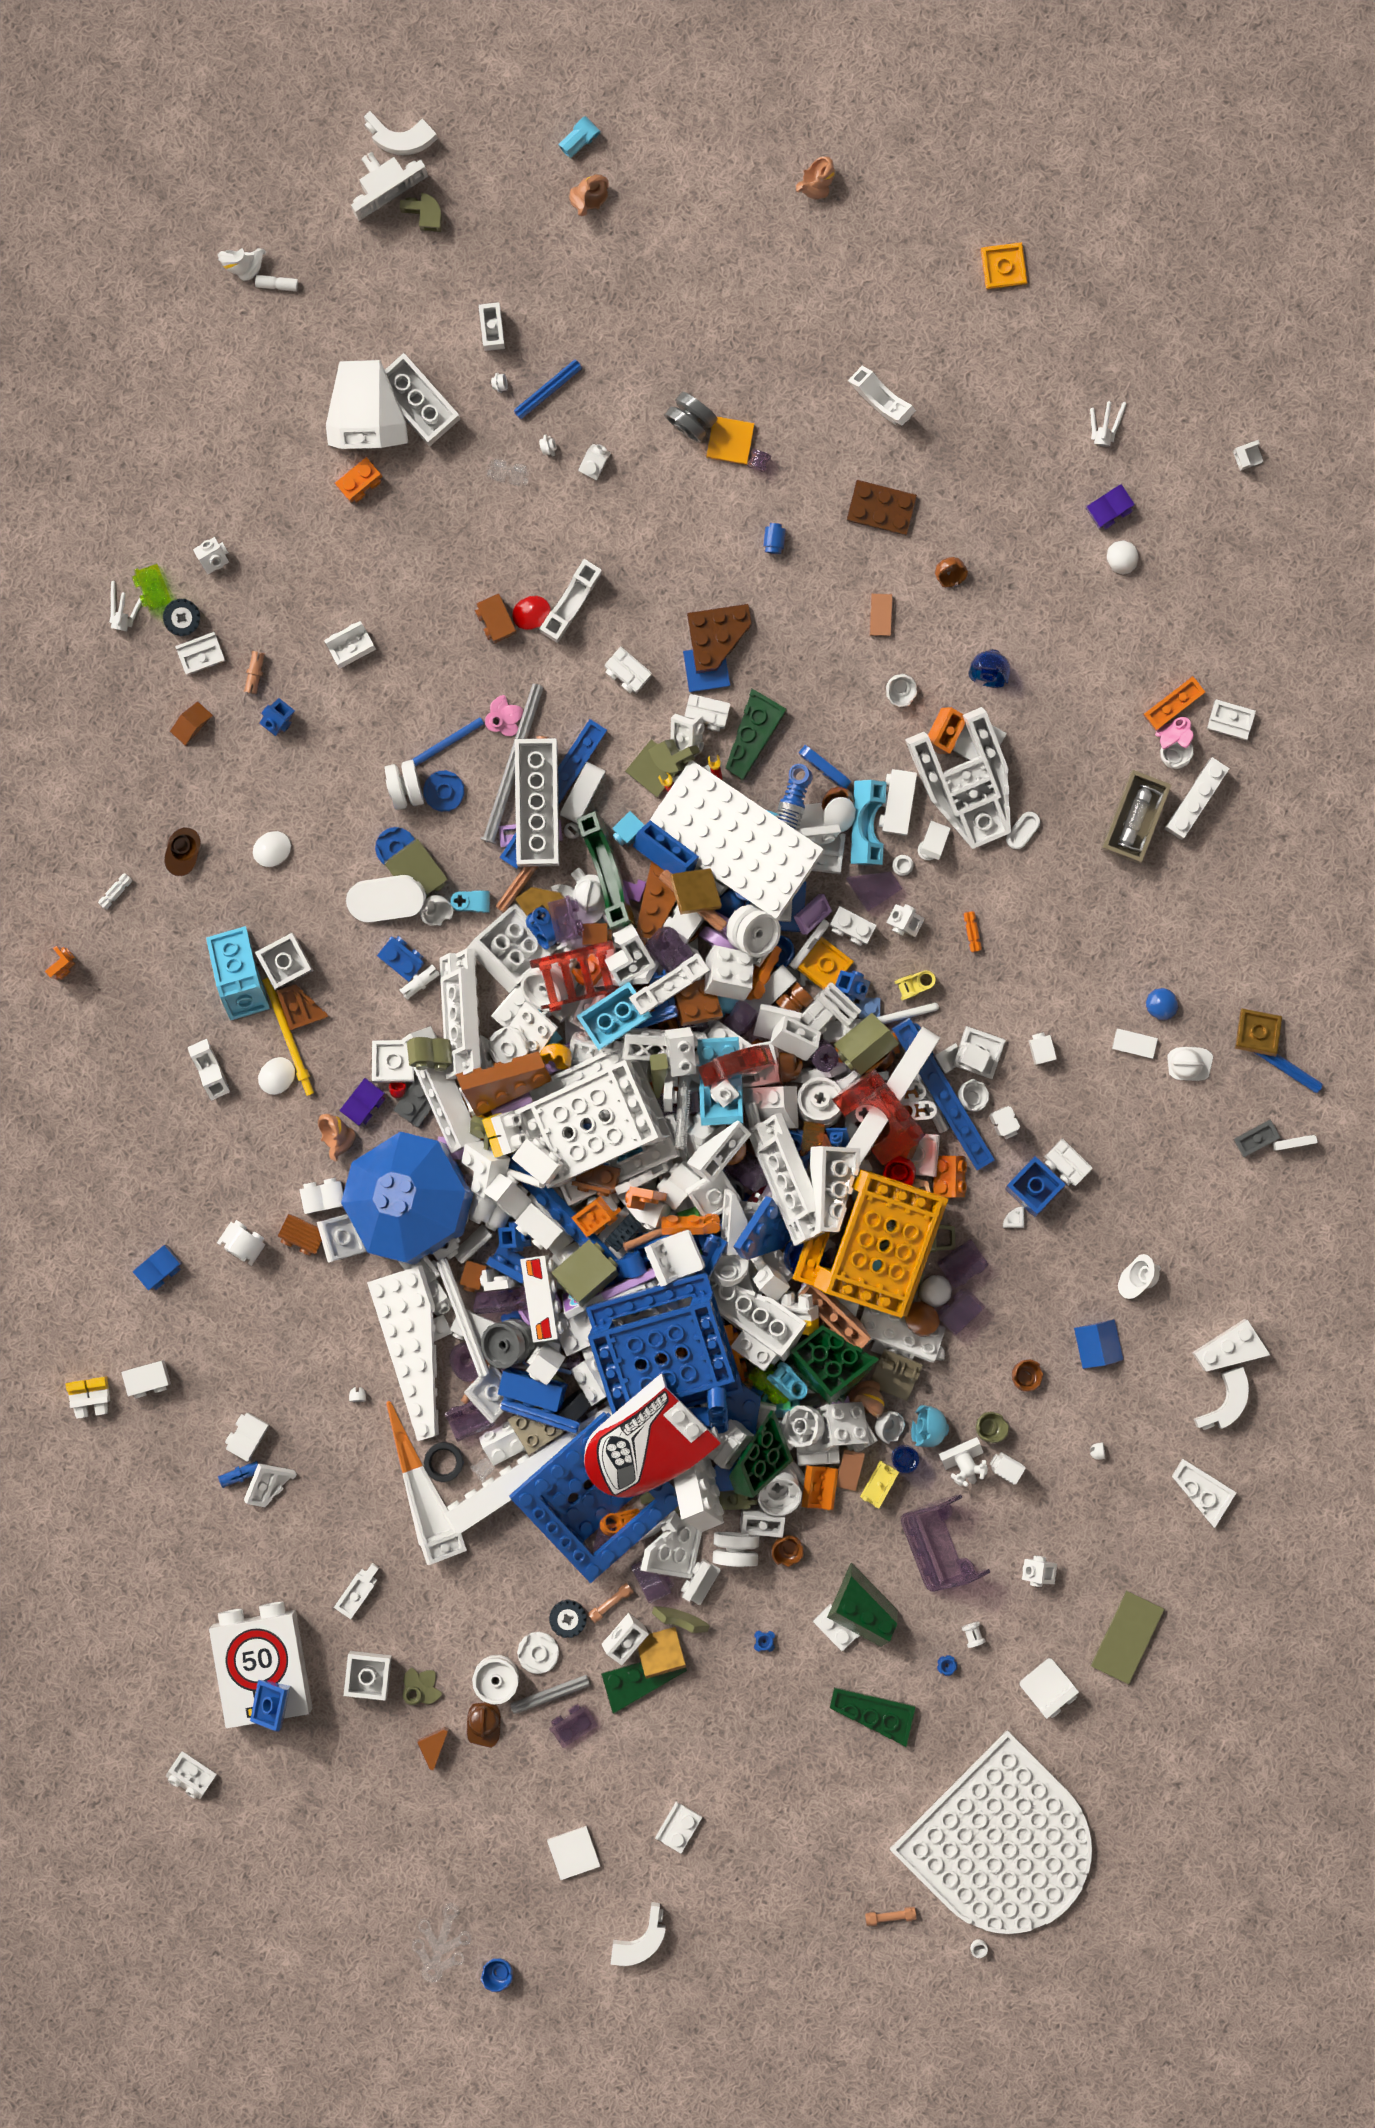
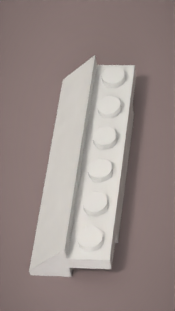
[439,948,482,1079]
[748,1113,825,1246]

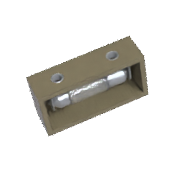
[1101,770,1171,864]

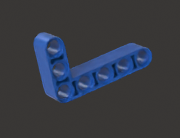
[688,1387,729,1434]

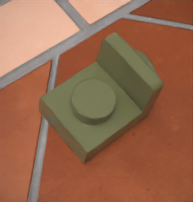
[470,1115,498,1150]

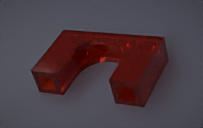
[832,1069,925,1165]

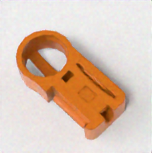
[600,1508,640,1536]

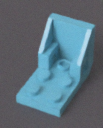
[206,926,270,1021]
[697,1037,744,1126]

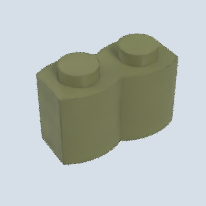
[407,1037,453,1071]

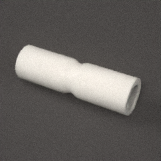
[255,275,298,292]

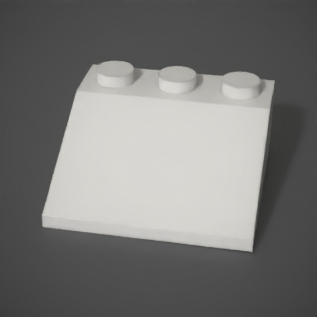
[467,903,557,993]

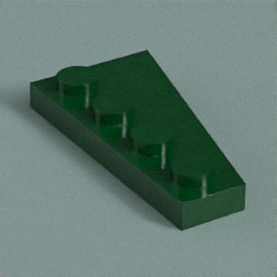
[725,688,787,780]

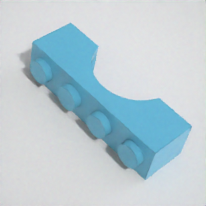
[851,780,886,865]

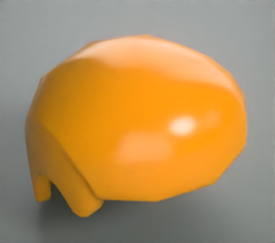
[540,1043,572,1069]

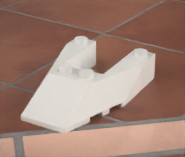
[905,707,1011,849]

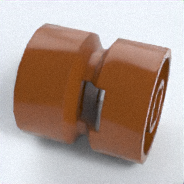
[775,981,814,1013]

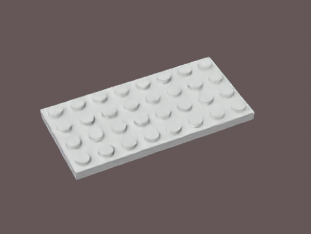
[649,761,825,920]

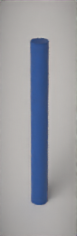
[411,717,484,767]

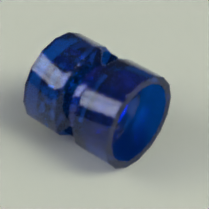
[891,1444,919,1473]

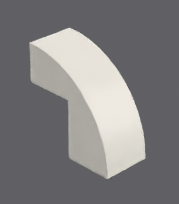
[188,1039,230,1101]

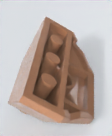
[797,1284,871,1349]

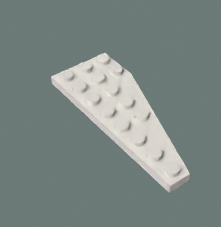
[367,1265,439,1441]

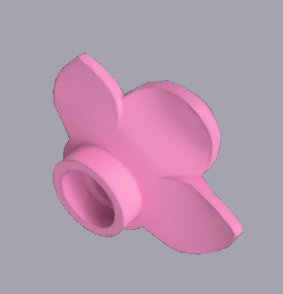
[485,695,523,736]
[1155,717,1193,749]

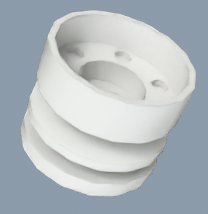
[757,1464,802,1516]

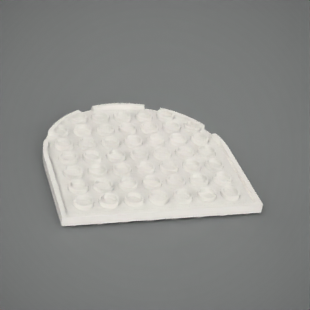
[890,1730,1092,1934]

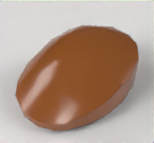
[904,1302,940,1337]

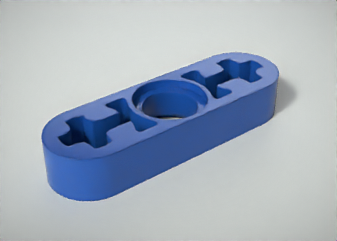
[798,745,851,789]

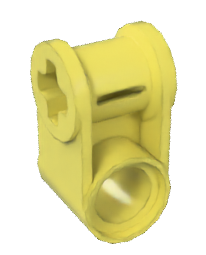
[894,970,935,1000]

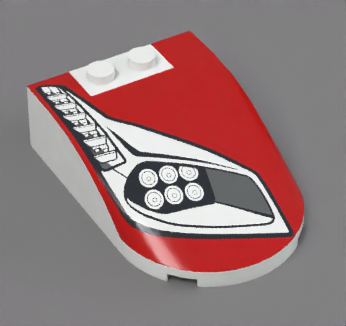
[584,1373,721,1498]

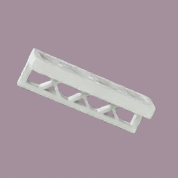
[622,1028,708,1061]

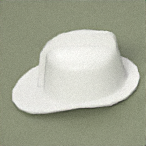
[572,875,605,924]
[1168,1047,1213,1081]
[1118,1254,1161,1299]

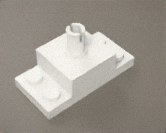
[351,152,428,221]

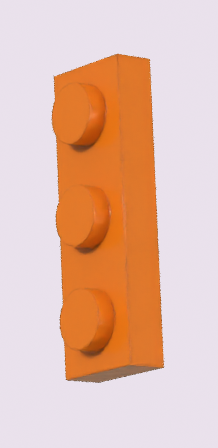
[1143,676,1205,731]
[724,1324,748,1381]

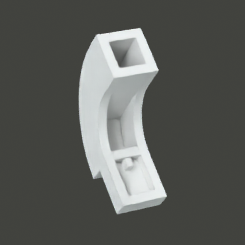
[364,111,438,155]
[848,366,916,426]
[1194,1366,1249,1430]
[611,1902,666,1966]

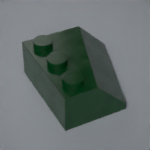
[789,1325,879,1405]
[729,1410,793,1498]
[827,1563,898,1647]

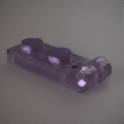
[473,1286,528,1314]

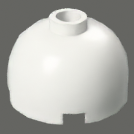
[782,1405,825,1447]

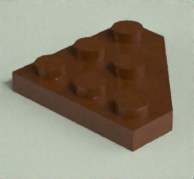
[687,604,752,674]

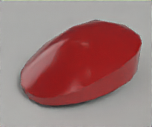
[512,596,551,630]
[883,1156,916,1186]

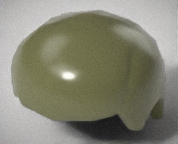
[976,1411,1009,1444]

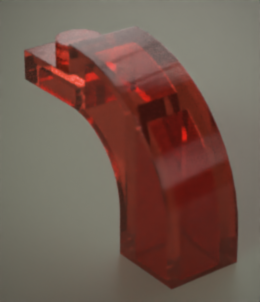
[698,1045,775,1087]

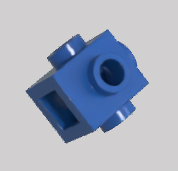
[259,698,295,736]
[835,970,871,1002]
[498,1222,531,1252]

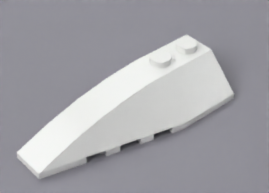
[694,1273,807,1361]

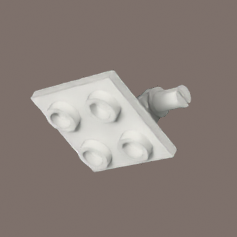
[509,1001,567,1053]

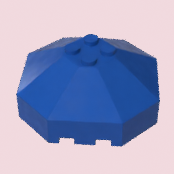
[341,1132,474,1265]

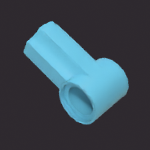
[558,116,601,159]

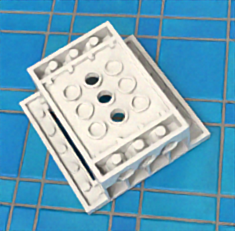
[515,1043,681,1206]

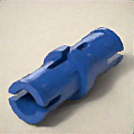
[218,1460,259,1488]

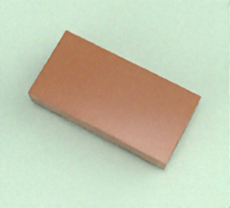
[870,593,892,636]
[836,1449,865,1491]

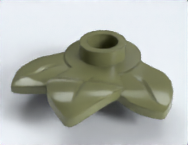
[403,1668,442,1705]

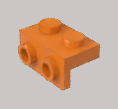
[45,946,75,980]
[933,1156,967,1197]
[801,1465,838,1510]

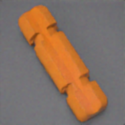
[963,911,982,952]

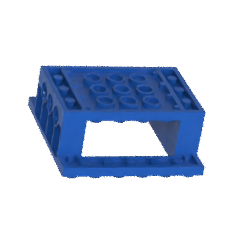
[586,1271,744,1415]
[509,1412,679,1584]

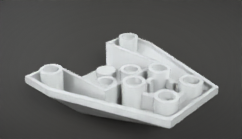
[326,360,408,449]

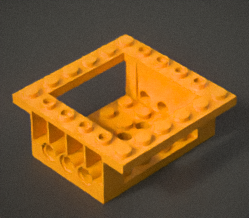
[792,1168,948,1318]

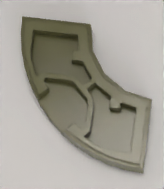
[652,1607,710,1633]

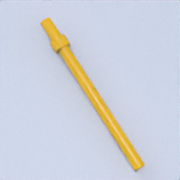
[262,978,314,1096]

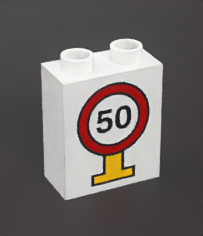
[209,1602,313,1728]

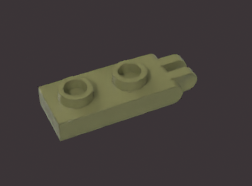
[718,1490,758,1510]

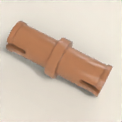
[244,651,265,694]

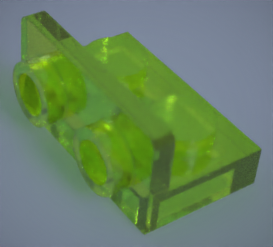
[131,564,172,612]
[748,1364,789,1404]

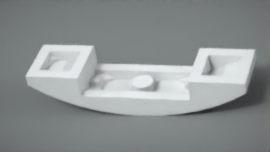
[629,953,710,1015]

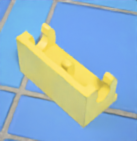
[860,1461,899,1509]

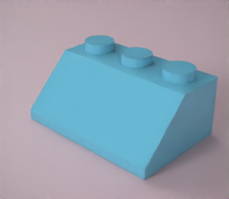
[577,982,652,1051]

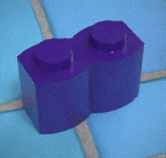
[1085,484,1135,529]
[339,1078,385,1126]

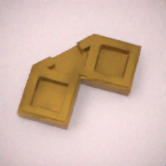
[515,887,572,921]

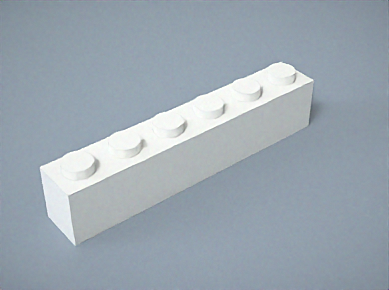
[402,1026,481,1153]

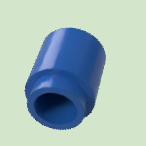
[763,523,786,554]

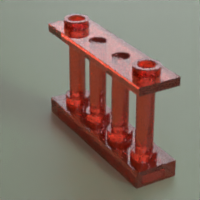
[530,940,623,1012]

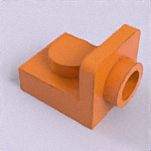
[571,953,608,986]

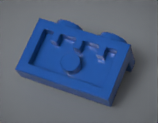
[377,936,425,982]
[486,1245,526,1284]

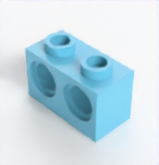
[612,811,644,847]

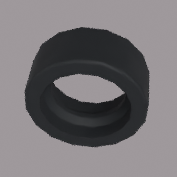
[554,1389,591,1421]
[424,1442,464,1482]

